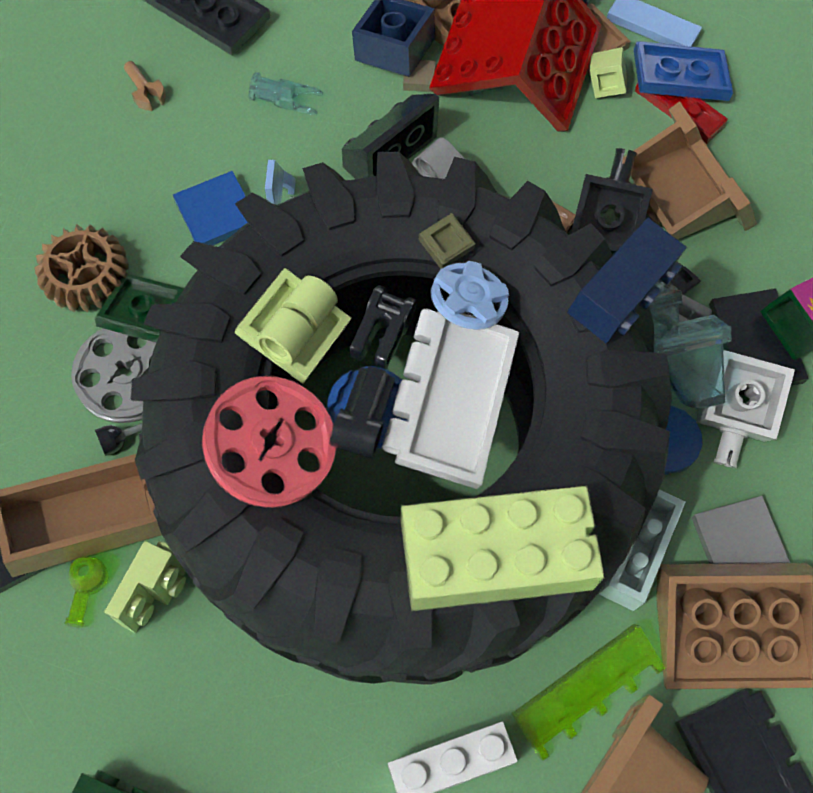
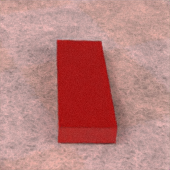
[634,83,728,144]

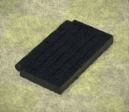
[675,689,813,793]

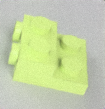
[104,541,186,633]

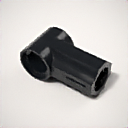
[330,366,395,459]

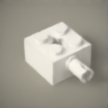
[696,350,795,468]

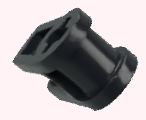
[350,285,417,369]

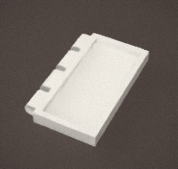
[382,309,519,489]

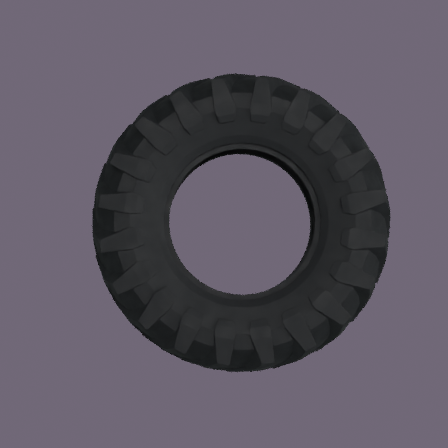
[131,152,672,685]

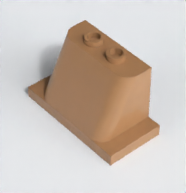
[622,102,757,240]
[581,694,709,793]

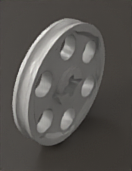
[71,329,156,423]

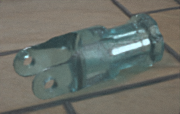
[249,72,323,115]

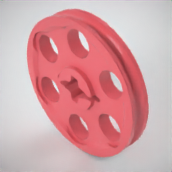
[202,376,336,507]

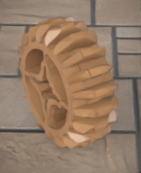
[34,224,129,312]

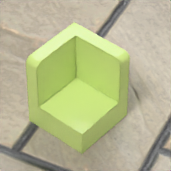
[590,47,627,98]

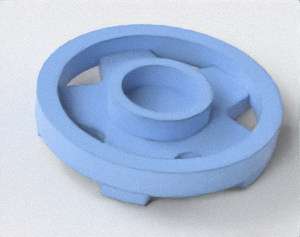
[431,261,509,329]

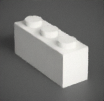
[388,721,517,793]

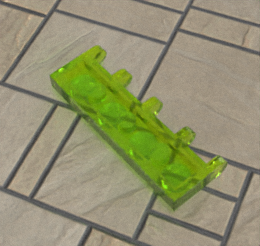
[512,624,665,761]

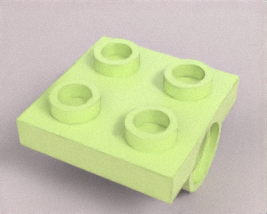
[234,268,351,384]

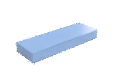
[607,0,702,47]

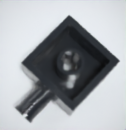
[571,148,653,254]

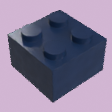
[352,0,435,77]

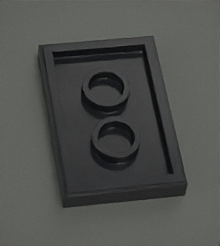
[709,288,808,395]

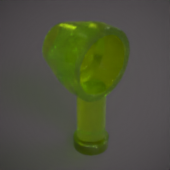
[64,556,108,628]

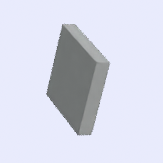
[692,496,790,564]

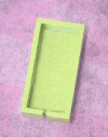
[401,486,604,611]

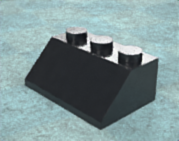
[342,93,440,179]

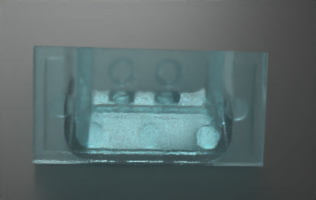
[650,282,731,408]

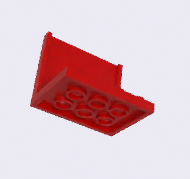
[429,0,602,131]

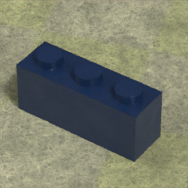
[567,218,687,343]

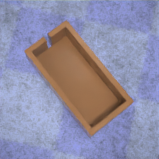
[0,454,162,577]

